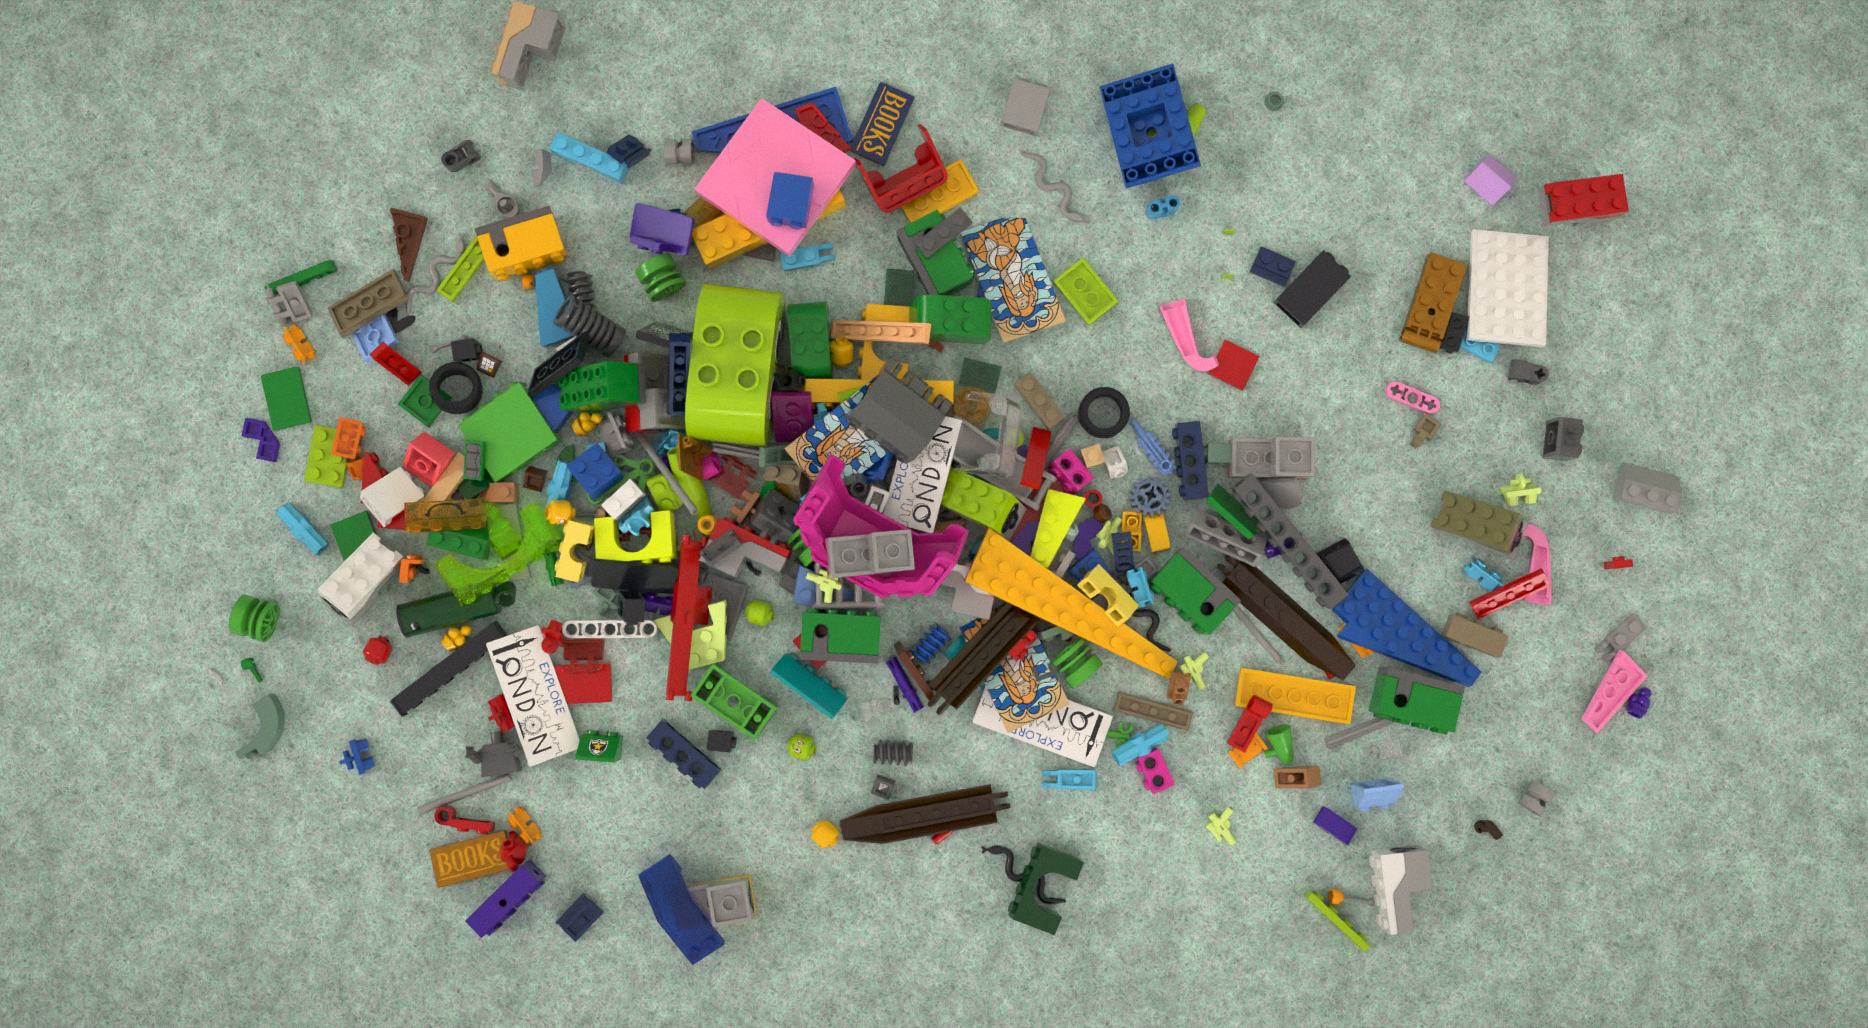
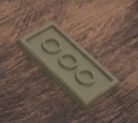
[328,269,409,338]

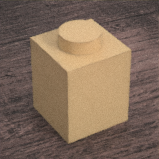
[1079,444,1105,469]

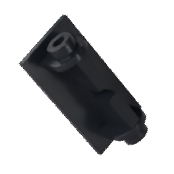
[1440,312,1469,354]

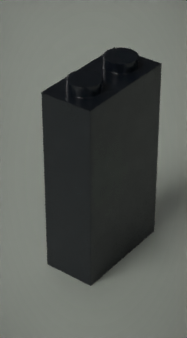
[1273,250,1351,328]

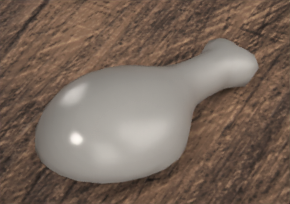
[485,181,519,219]

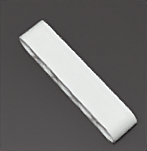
[562,620,659,638]

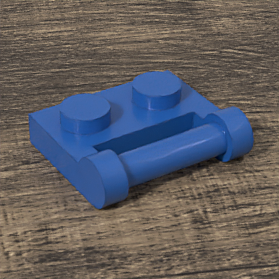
[1067,549,1118,600]

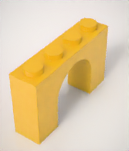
[858,304,910,380]

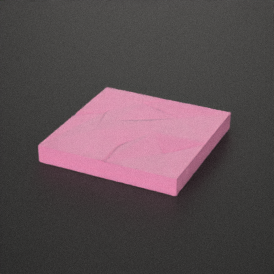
[694,98,856,257]

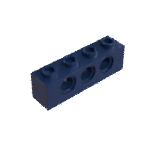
[668,333,691,415]
[1172,421,1209,500]
[646,719,722,789]

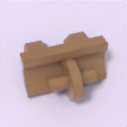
[730,489,760,524]
[1167,671,1191,706]

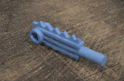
[1129,418,1177,477]

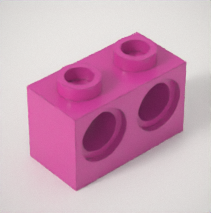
[1048,448,1094,495]
[1135,748,1175,794]

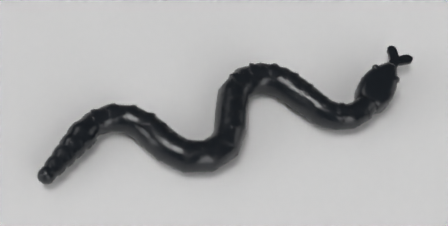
[1111,571,1171,652]
[982,845,1066,904]

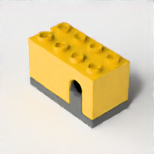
[474,206,568,281]

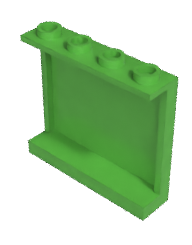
[458,381,563,483]

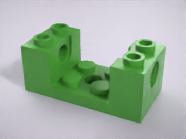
[690,663,779,740]

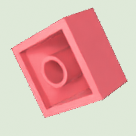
[402,431,455,488]

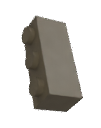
[1014,372,1065,431]
[1442,613,1509,658]

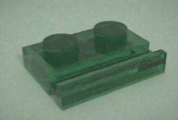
[884,269,914,307]
[958,358,1002,394]

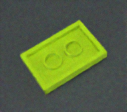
[1053,258,1119,326]
[304,425,349,488]

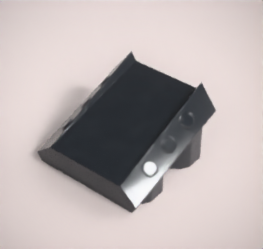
[1316,538,1365,587]

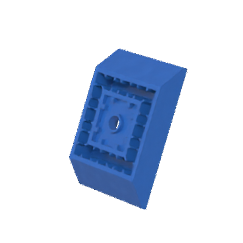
[1099,63,1201,189]

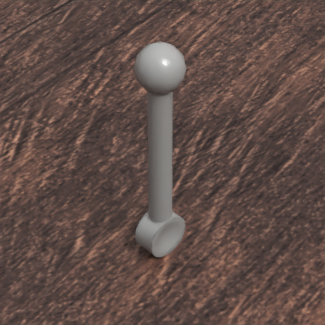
[429,335,468,353]

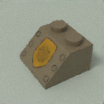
[764,464,810,506]

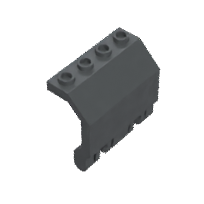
[845,356,952,463]

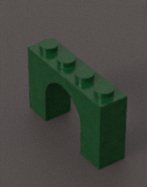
[1008,842,1084,935]

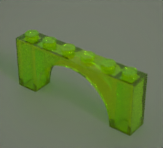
[433,502,562,606]

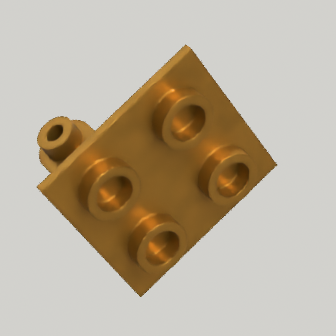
[677,433,712,481]

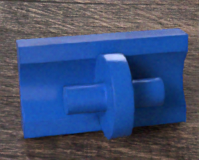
[339,739,375,775]

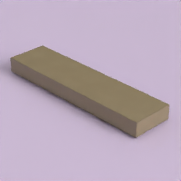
[1113,692,1193,731]

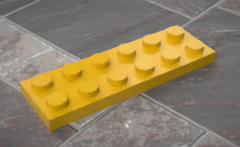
[1234,668,1356,725]

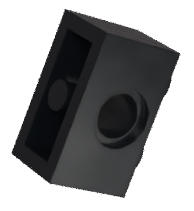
[617,591,645,625]

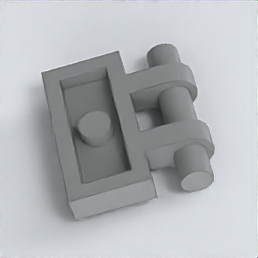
[264,281,312,325]

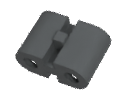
[779,558,815,595]

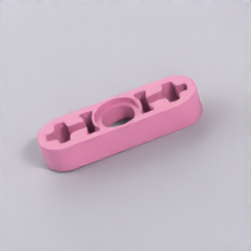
[1385,382,1440,414]

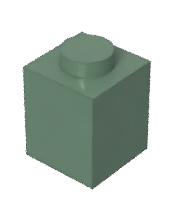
[1203,443,1231,464]

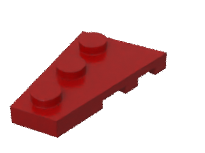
[795,102,851,153]

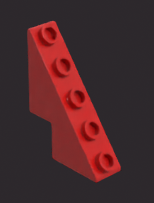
[360,452,420,531]

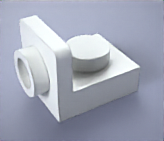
[1102,445,1128,479]

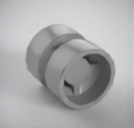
[664,139,694,164]
[1518,780,1555,817]

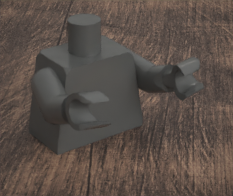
[465,731,522,778]

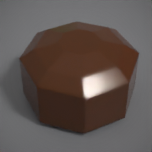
[1093,503,1112,523]

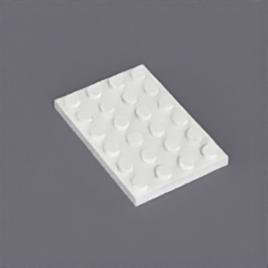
[1467,229,1549,347]

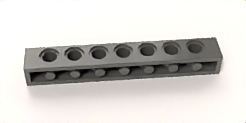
[1231,474,1349,609]

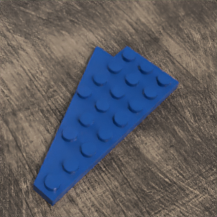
[692,87,853,154]
[1332,568,1482,687]

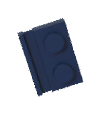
[607,134,651,169]
[1250,246,1296,287]
[555,893,604,942]

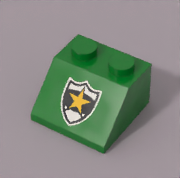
[575,730,623,763]

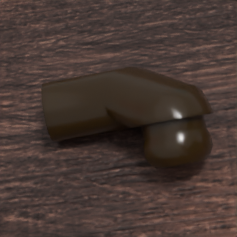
[1474,820,1503,840]

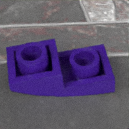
[1313,806,1357,845]

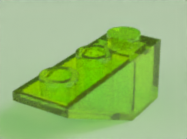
[485,501,522,561]

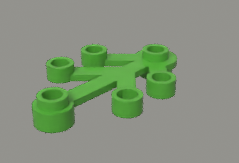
[588,455,656,504]

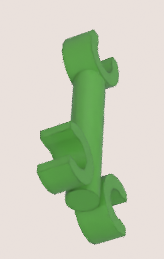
[1106,722,1133,748]

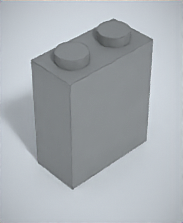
[1000,78,1050,136]

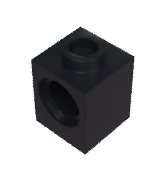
[451,338,483,362]
[774,370,806,392]
[707,730,737,753]

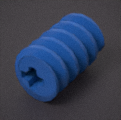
[910,622,951,664]

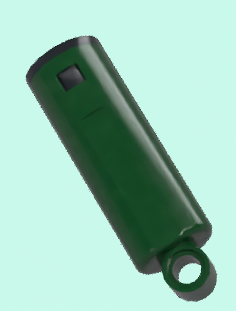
[396,581,517,638]

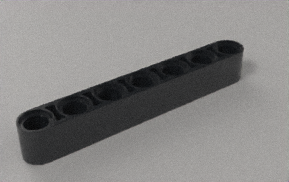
[390,621,508,717]

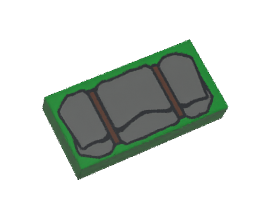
[463,440,486,481]

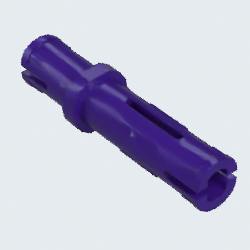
[885,657,924,713]

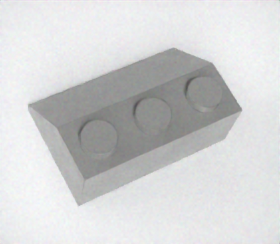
[1613,462,1682,514]

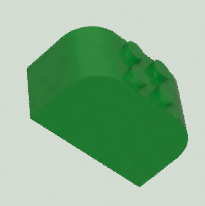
[909,295,992,344]
[787,301,834,379]

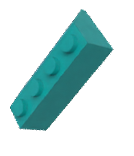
[769,652,848,719]

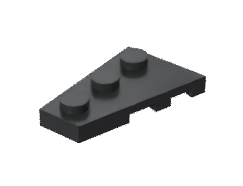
[712,574,749,641]

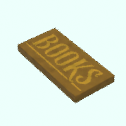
[429,830,509,888]

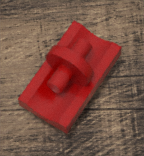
[541,620,565,654]
[488,694,515,733]

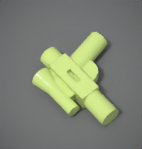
[1096,517,1122,555]
[806,569,842,603]
[1178,652,1209,690]
[1205,807,1236,846]

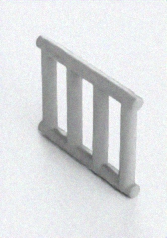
[813,562,885,610]

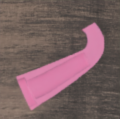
[1159,299,1219,371]
[1523,524,1551,605]

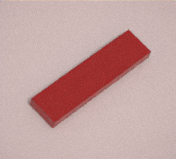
[1020,427,1052,490]
[1469,568,1551,619]

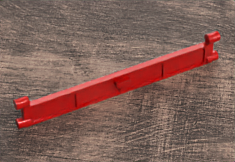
[666,535,709,701]

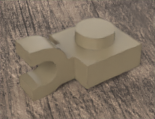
[1409,413,1441,449]

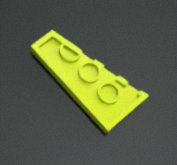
[1030,489,1086,569]

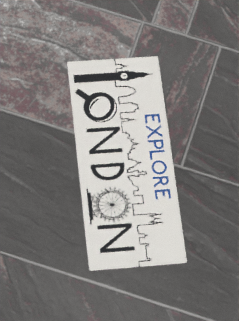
[883,416,962,534]
[486,625,580,767]
[973,686,1113,767]

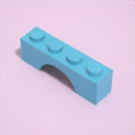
[549,132,630,185]

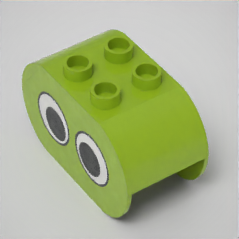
[685,284,786,446]

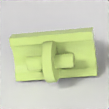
[1500,473,1541,506]

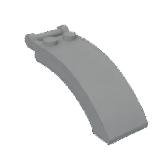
[952,415,1057,511]

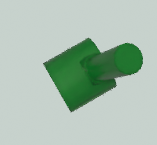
[241,658,262,683]

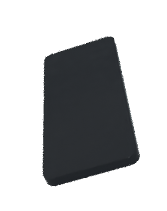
[592,559,679,594]

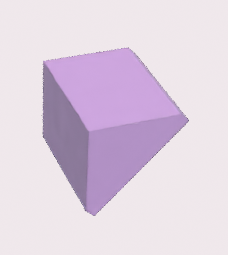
[1464,153,1517,206]

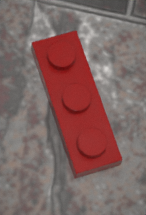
[369,341,422,385]

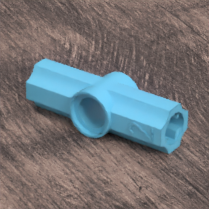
[544,460,572,516]
[276,502,330,555]
[1111,724,1169,766]

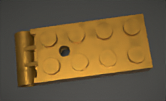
[1399,252,1467,354]

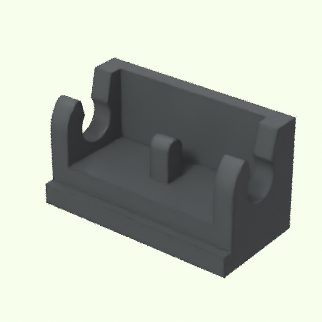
[699,528,743,567]

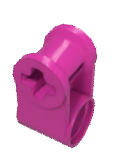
[701,441,722,480]

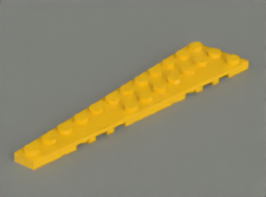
[964,528,1177,679]

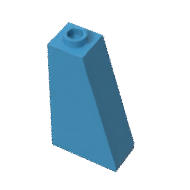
[535,267,576,348]

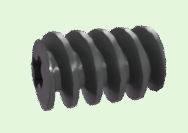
[567,271,596,313]
[873,739,913,766]

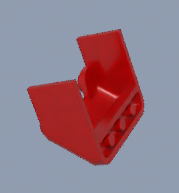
[854,124,948,213]

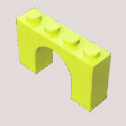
[594,510,677,564]

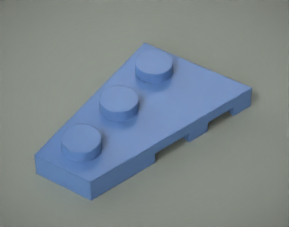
[793,564,853,610]

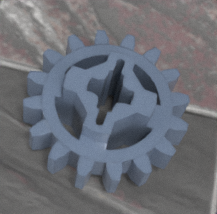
[1129,476,1171,518]

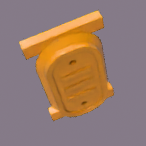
[1228,733,1268,769]

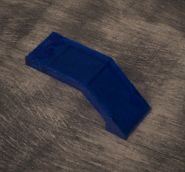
[638,854,725,965]

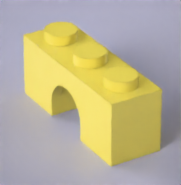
[554,519,594,582]
[1077,564,1139,627]

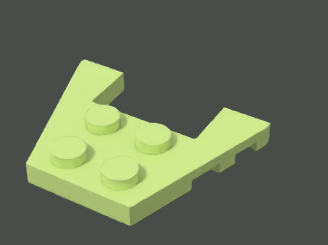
[654,600,727,670]

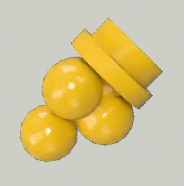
[572,412,603,436]
[697,515,718,537]
[441,625,472,652]

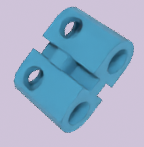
[1145,196,1180,220]

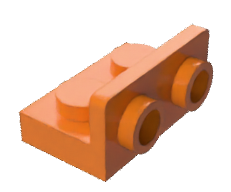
[331,417,366,460]
[399,554,426,583]

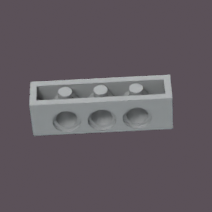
[1185,508,1267,567]

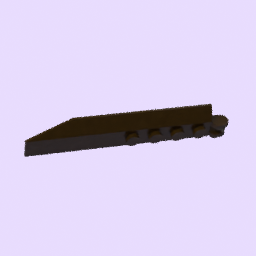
[1217,555,1356,680]
[927,602,1040,715]
[840,784,1010,844]

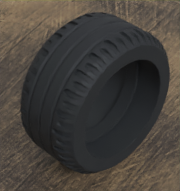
[429,362,483,414]
[1078,387,1130,438]

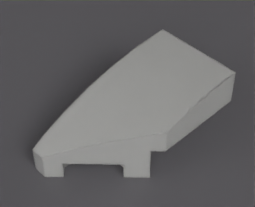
[532,148,551,187]

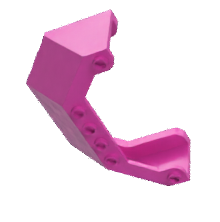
[793,453,969,598]

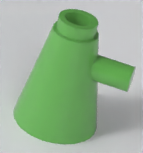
[1264,724,1294,765]

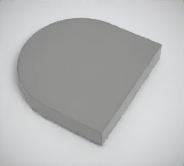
[1259,477,1303,509]

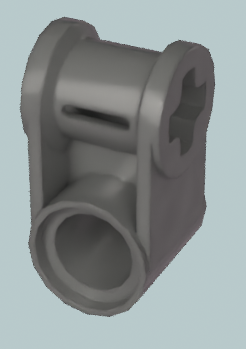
[441,140,481,172]
[1508,359,1549,385]
[842,473,868,498]

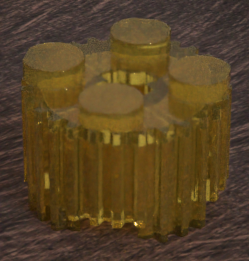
[953,386,992,426]

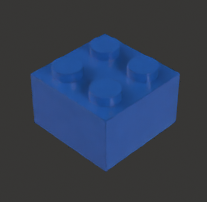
[566,443,624,501]

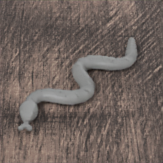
[1021,152,1090,224]
[406,233,465,314]

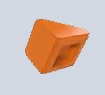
[346,457,364,480]

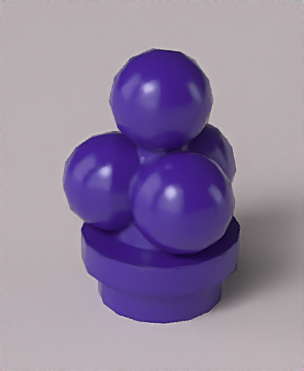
[1627,687,1652,719]

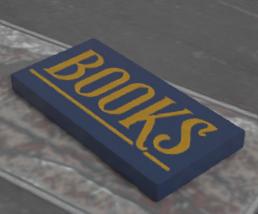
[850,82,915,166]

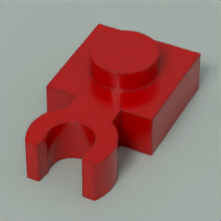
[1604,556,1633,569]
[1009,630,1038,662]

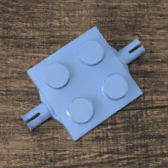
[352,314,400,364]

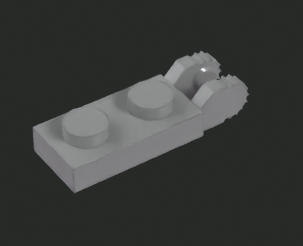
[1594,613,1647,662]

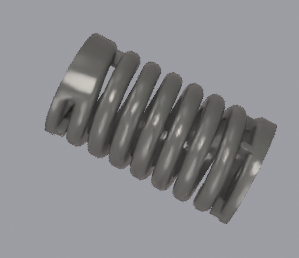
[553,295,626,358]

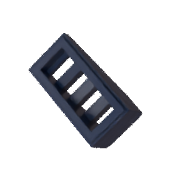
[1112,532,1135,573]

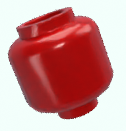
[363,636,392,666]

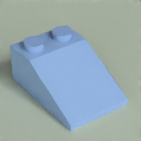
[1350,778,1404,811]

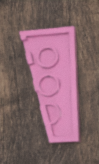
[1581,650,1648,733]

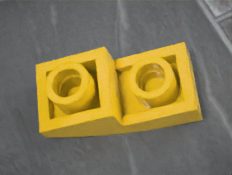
[1121,510,1142,552]
[1143,510,1171,553]

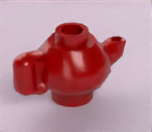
[499,830,528,872]

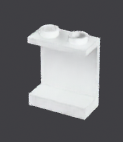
[360,467,424,527]

